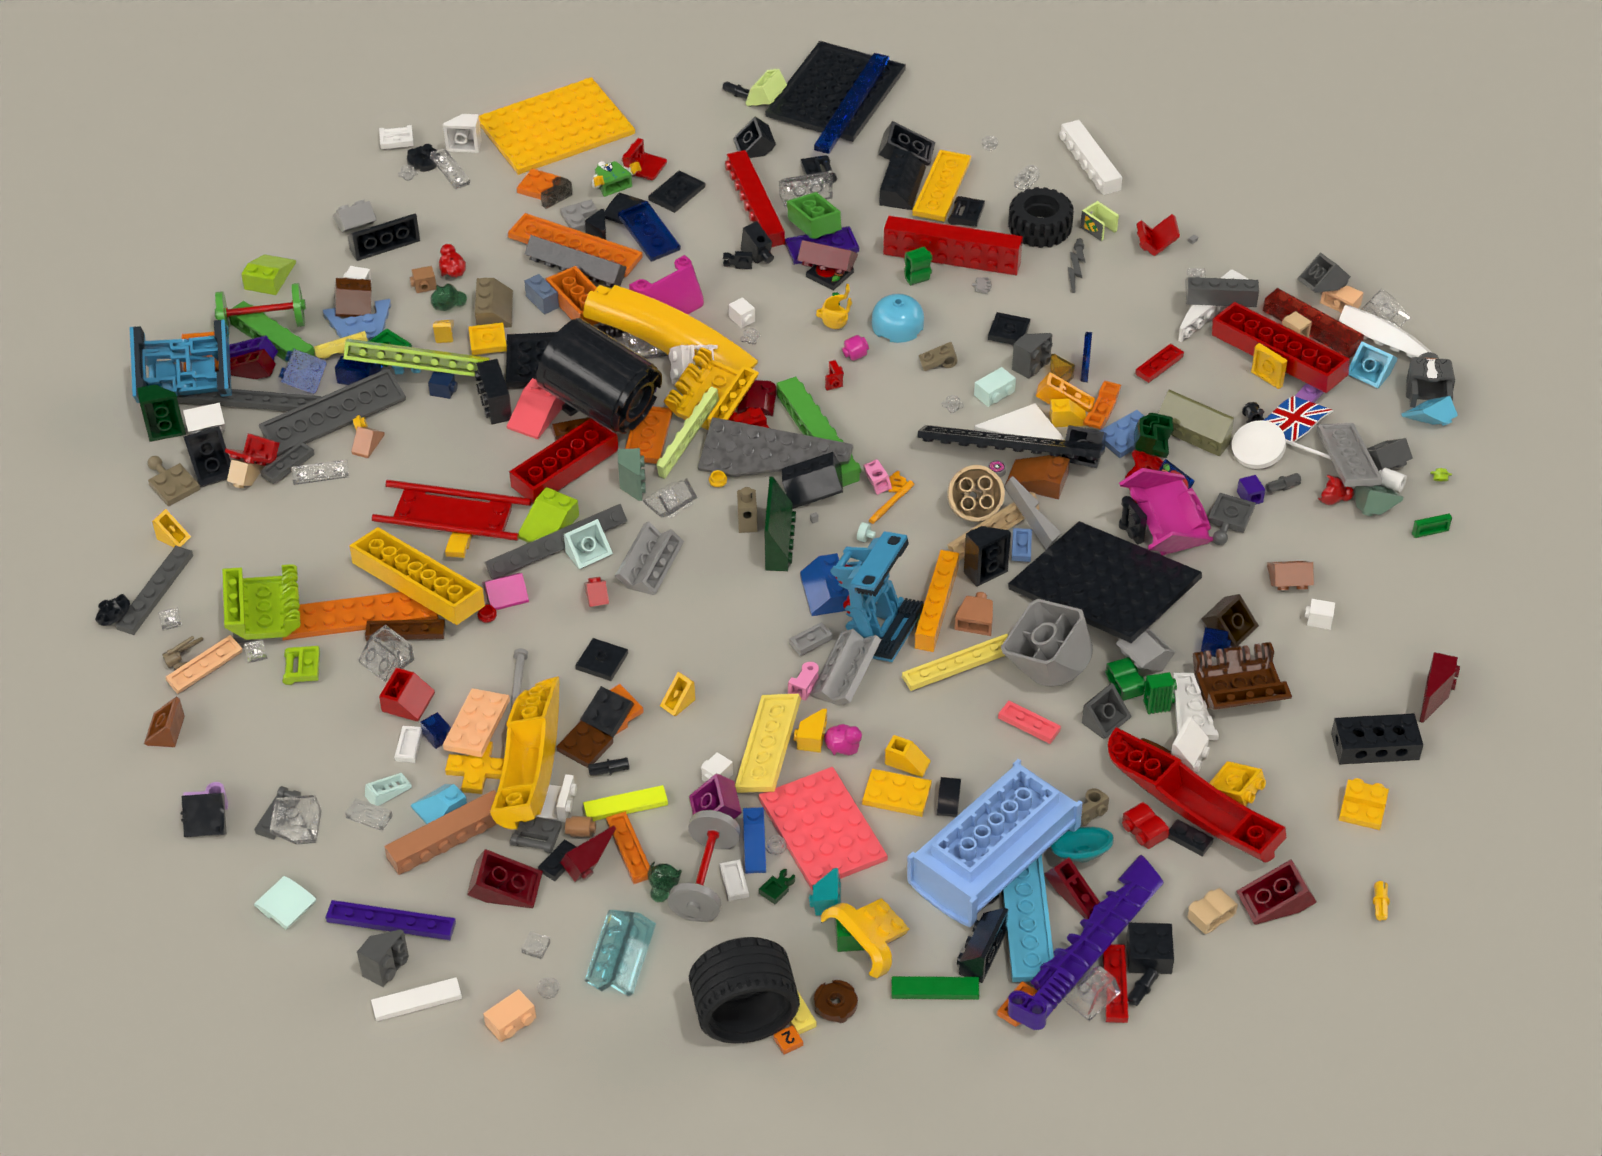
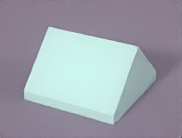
[564,519,613,569]

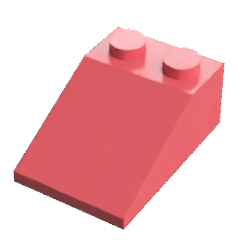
[507,378,565,439]

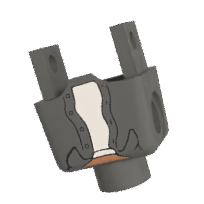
[1406,352,1455,408]

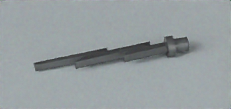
[1068,238,1086,293]

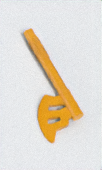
[869,471,914,524]

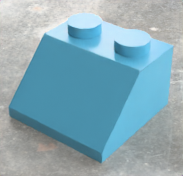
[1348,341,1398,388]

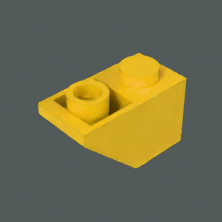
[885,735,931,778]

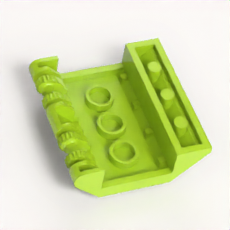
[222,564,301,640]

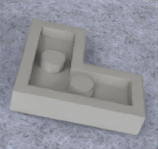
[560,199,598,231]

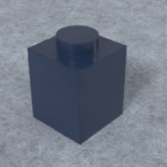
[428,371,458,399]

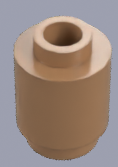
[565,816,596,838]

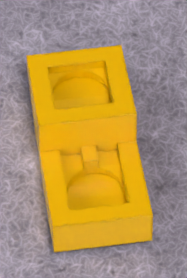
[445,532,472,558]

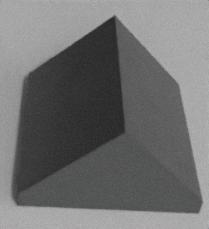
[1082,683,1132,739]

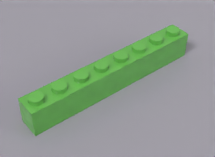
[777,376,861,487]

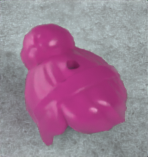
[824,724,862,755]

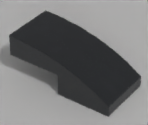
[937,777,961,817]

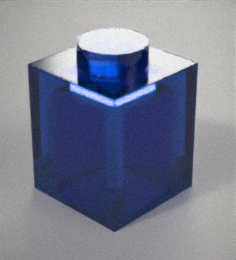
[1201,627,1231,657]
[421,712,451,749]

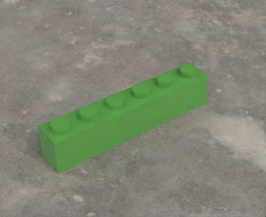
[229,301,316,371]

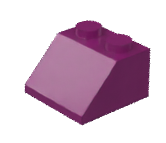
[689,773,742,819]

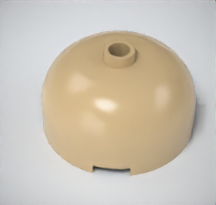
[947,465,1005,522]

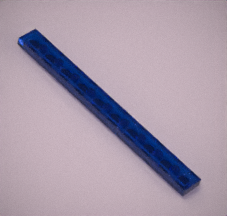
[814,53,889,154]

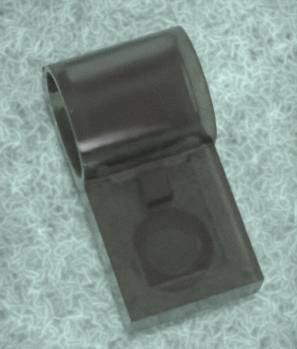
[541,177,573,209]

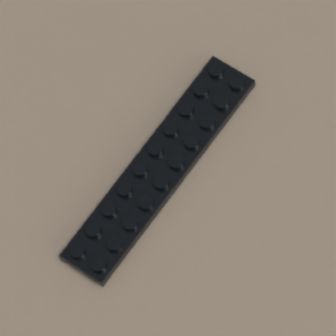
[917,425,1105,460]

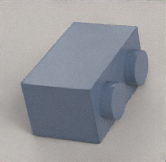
[524,274,559,315]

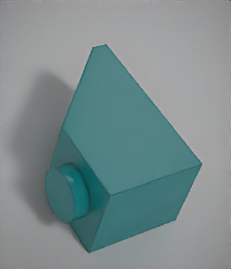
[809,868,841,916]

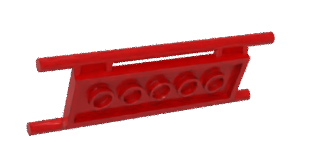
[371,480,531,541]

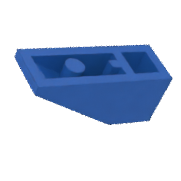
[743,807,766,874]

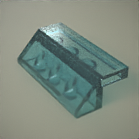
[585,909,656,997]

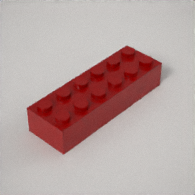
[509,418,618,504]

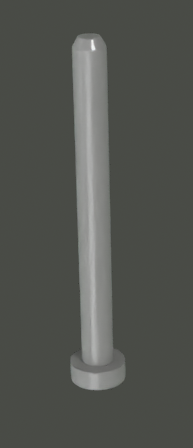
[510,648,528,712]

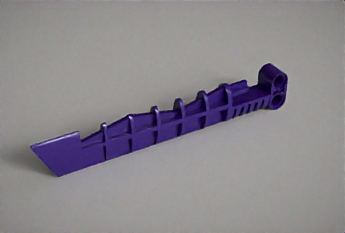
[1008,855,1164,1030]

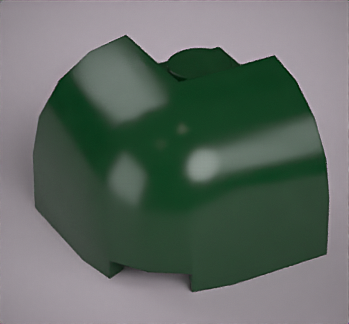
[1134,413,1174,458]

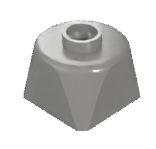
[1001,599,1093,686]

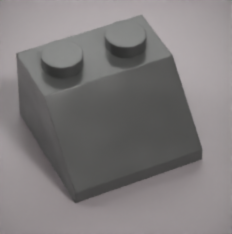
[1367,438,1413,471]

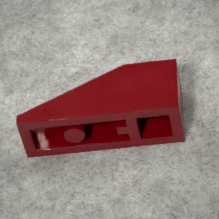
[218,349,276,379]
[560,825,616,882]
[1044,857,1100,919]

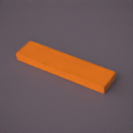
[606,811,654,884]

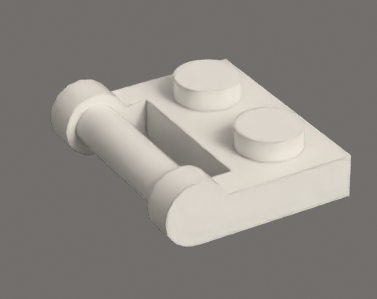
[379,125,414,149]

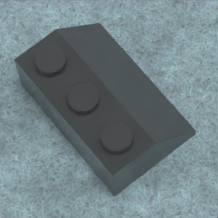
[1297,252,1351,293]

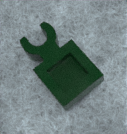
[759,868,795,905]

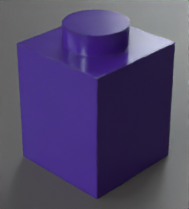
[1237,475,1265,505]

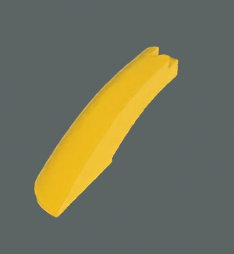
[583,285,758,371]
[490,676,560,829]

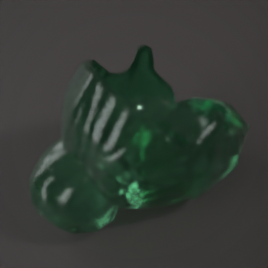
[430,283,467,311]
[647,861,682,903]

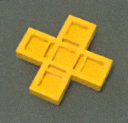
[445,741,504,794]

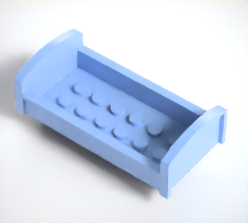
[907,759,1082,927]

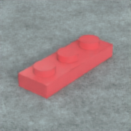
[998,701,1061,744]

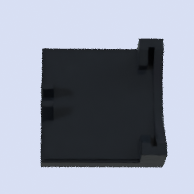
[181,793,227,837]

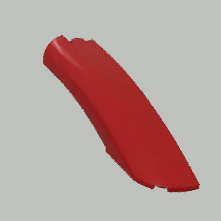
[1108,727,1287,863]

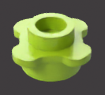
[1430,468,1452,482]

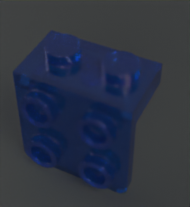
[278,348,327,394]

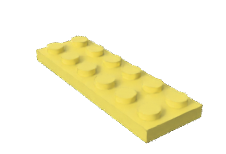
[735,694,801,793]

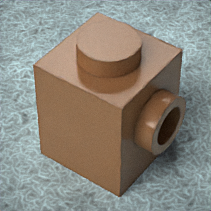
[409,266,437,293]

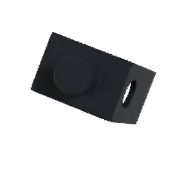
[741,221,774,264]

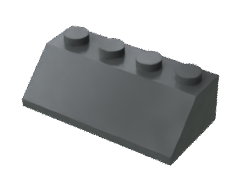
[1185,277,1259,307]

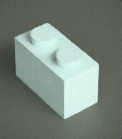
[974,367,1016,407]

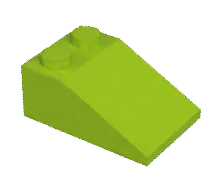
[241,254,296,295]
[518,487,579,543]

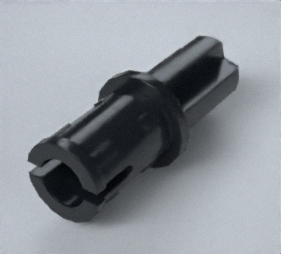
[722,82,750,99]
[588,757,629,776]
[1128,968,1159,1006]

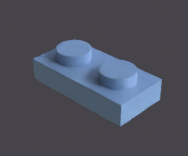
[1012,528,1032,562]

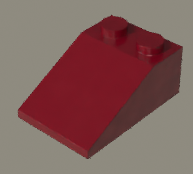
[1419,652,1460,723]
[467,849,543,908]
[1236,859,1317,925]

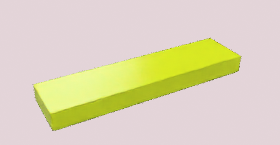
[583,785,668,821]

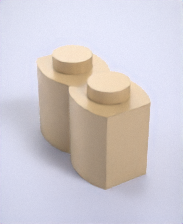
[1187,888,1238,934]

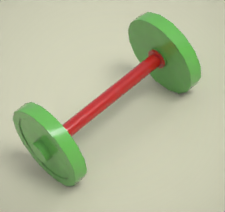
[214,283,306,332]

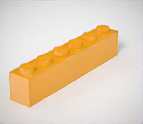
[915,550,959,652]

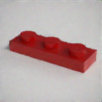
[1135,343,1184,383]

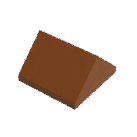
[144,696,185,747]

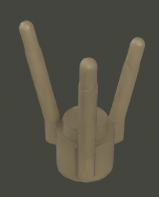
[162,636,203,670]

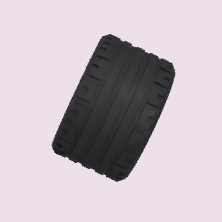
[689,937,800,1044]

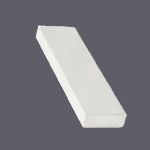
[371,977,462,1022]

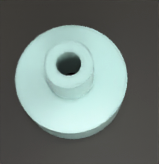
[857,522,876,542]

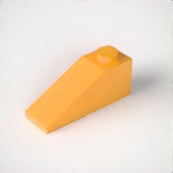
[1035,372,1095,412]

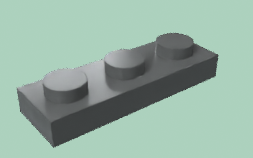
[260,441,315,485]

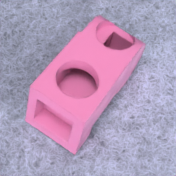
[863,459,892,495]
[788,662,819,701]

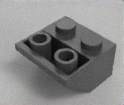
[1012,333,1053,379]
[357,930,409,987]

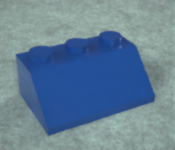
[800,553,849,616]

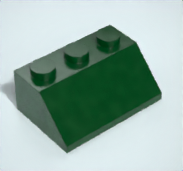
[137,384,186,442]

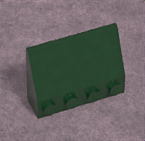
[764,476,796,572]

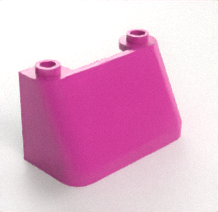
[629,255,704,315]

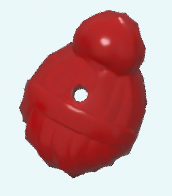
[439,244,466,277]
[1318,475,1354,505]

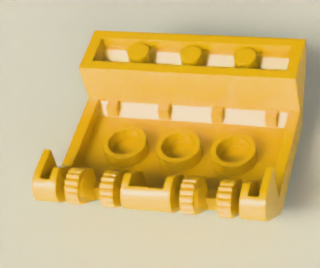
[664,347,759,430]

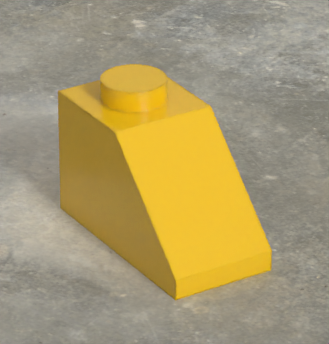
[1049,398,1086,427]
[794,708,827,753]

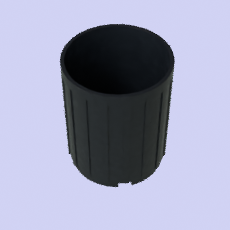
[536,318,662,434]

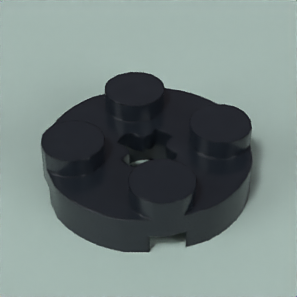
[407,144,440,172]

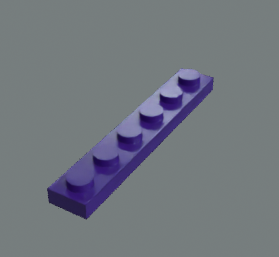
[325,900,456,940]

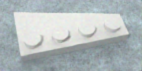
[1173,673,1219,740]

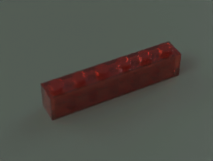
[1263,288,1364,358]

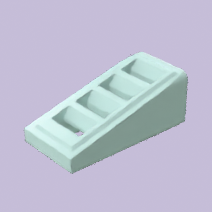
[365,773,412,807]

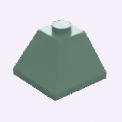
[1355,485,1404,516]

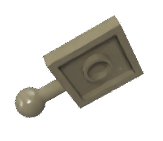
[147,456,200,507]

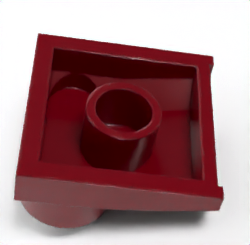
[737,380,777,417]

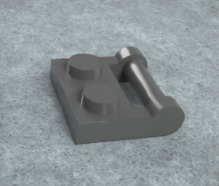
[510,817,562,853]

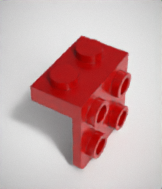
[622,138,667,180]
[1136,214,1180,256]
[225,433,280,466]

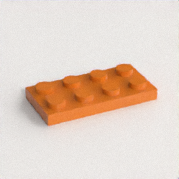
[625,406,673,464]

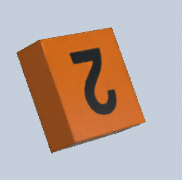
[773,1025,803,1054]

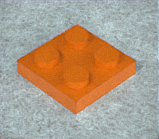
[517,169,562,201]

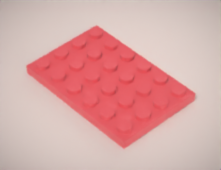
[759,766,888,890]

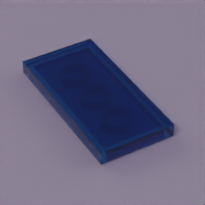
[618,201,681,262]

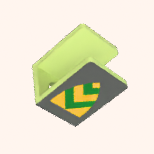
[1080,201,1119,241]

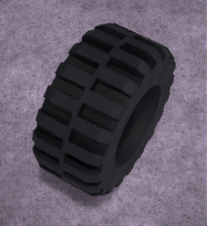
[1008,187,1074,248]

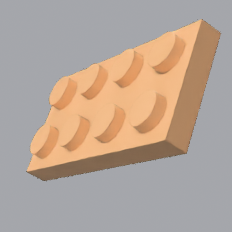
[443,688,510,757]

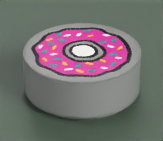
[988,460,1006,477]

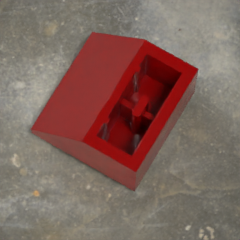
[379,668,435,722]

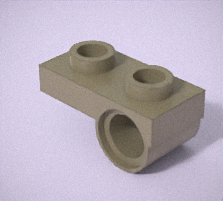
[919,342,958,371]
[1080,788,1109,827]

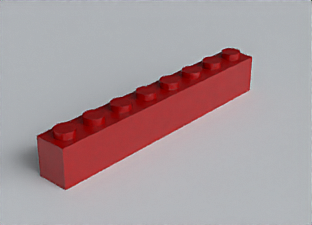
[725,150,785,247]

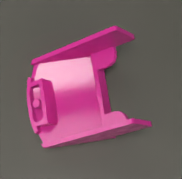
[1119,468,1213,556]

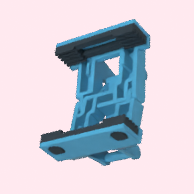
[130,320,232,403]
[831,531,924,662]

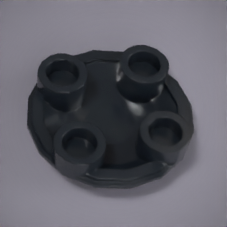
[95,594,130,626]

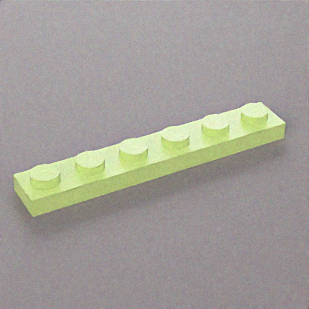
[656,387,719,479]

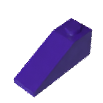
[229,336,278,360]

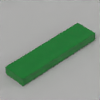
[892,976,979,1000]

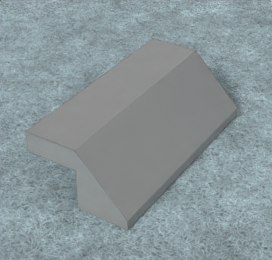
[615,521,684,595]
[810,629,882,705]

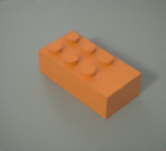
[546,266,600,325]

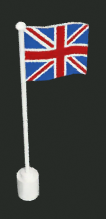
[1262,396,1407,493]

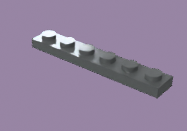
[116,546,193,635]

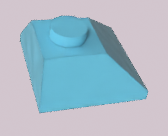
[1401,396,1458,426]
[411,784,467,824]

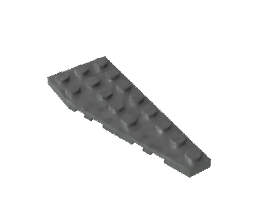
[698,417,853,477]

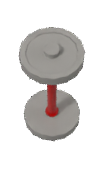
[668,810,741,922]

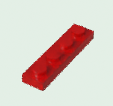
[1103,944,1129,1023]

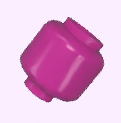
[842,335,869,361]

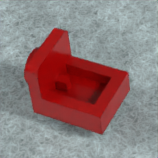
[825,360,844,391]

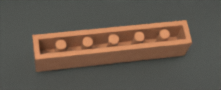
[384,790,497,875]

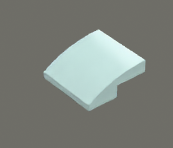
[254,876,317,930]

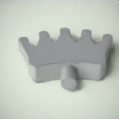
[972,277,992,294]

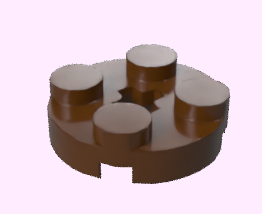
[814,980,858,1023]

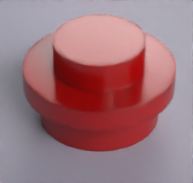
[477,604,497,622]

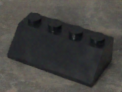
[879,149,926,210]
[347,213,420,261]

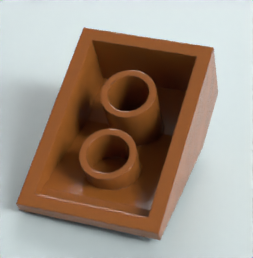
[1005,455,1070,500]

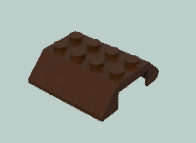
[1193,642,1292,710]

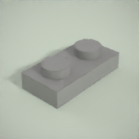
[789,622,833,656]

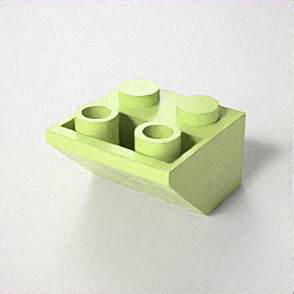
[746,69,787,106]

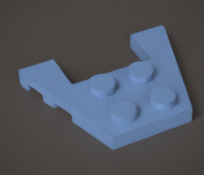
[323,299,391,341]

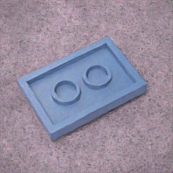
[1100,410,1144,458]

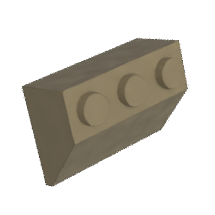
[475,278,513,328]

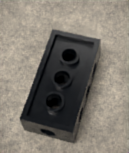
[1331,713,1423,765]

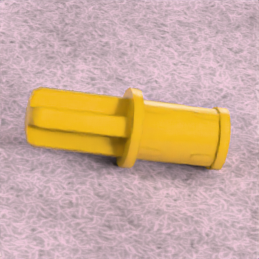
[1373,881,1390,921]

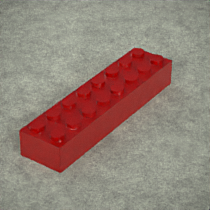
[883,215,1023,276]
[1212,302,1350,393]

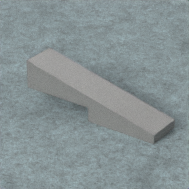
[1004,476,1061,550]

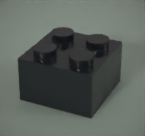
[1126,922,1174,974]

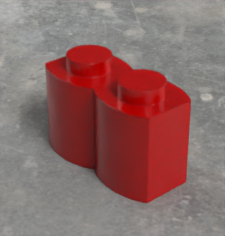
[1122,802,1169,849]

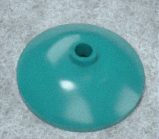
[1051,827,1114,862]

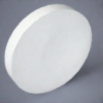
[1232,421,1286,469]

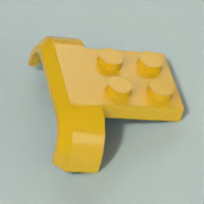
[821,898,909,978]

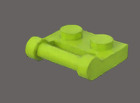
[282,646,320,685]

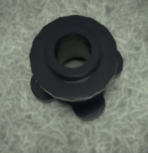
[1242,402,1264,423]

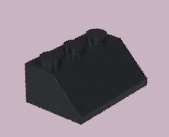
[781,452,843,509]
[964,526,1011,587]
[956,908,1008,983]

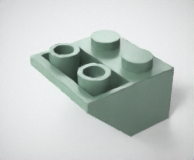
[618,448,646,501]

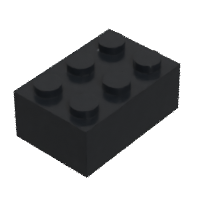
[474,359,512,425]

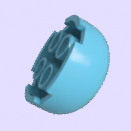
[872,294,924,343]

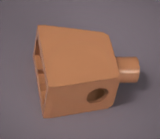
[955,592,993,636]

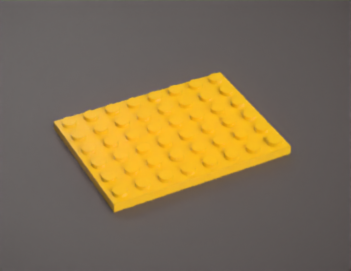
[479,77,635,175]

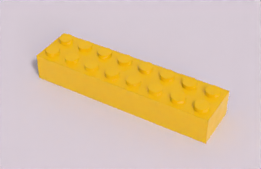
[349,527,485,625]

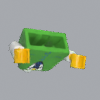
[592,161,642,197]

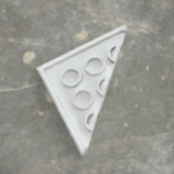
[974,403,1065,440]

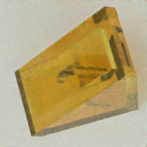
[1050,354,1075,382]

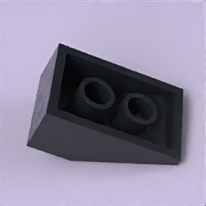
[878,121,935,166]
[184,426,231,487]

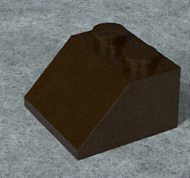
[1201,594,1259,647]

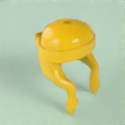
[816,283,852,329]

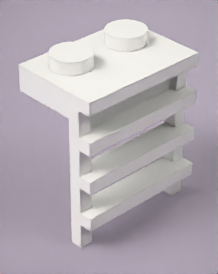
[669,345,718,384]

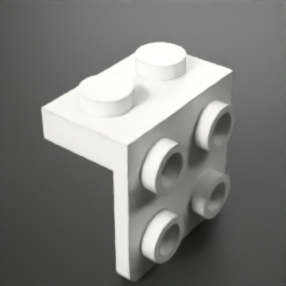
[535,774,577,823]

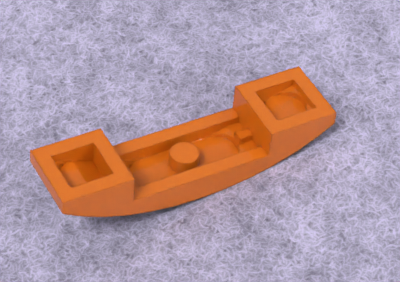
[1083,380,1121,429]

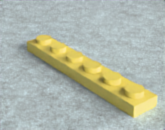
[902,634,1008,691]

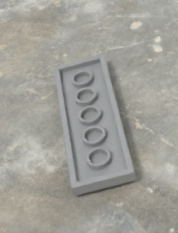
[1317,423,1382,488]

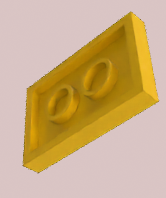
[862,769,932,817]

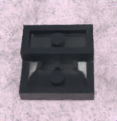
[605,192,649,227]

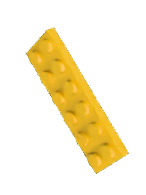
[912,150,971,222]

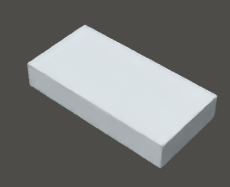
[394,726,423,763]
[719,860,749,901]

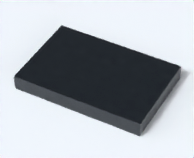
[648,170,705,213]

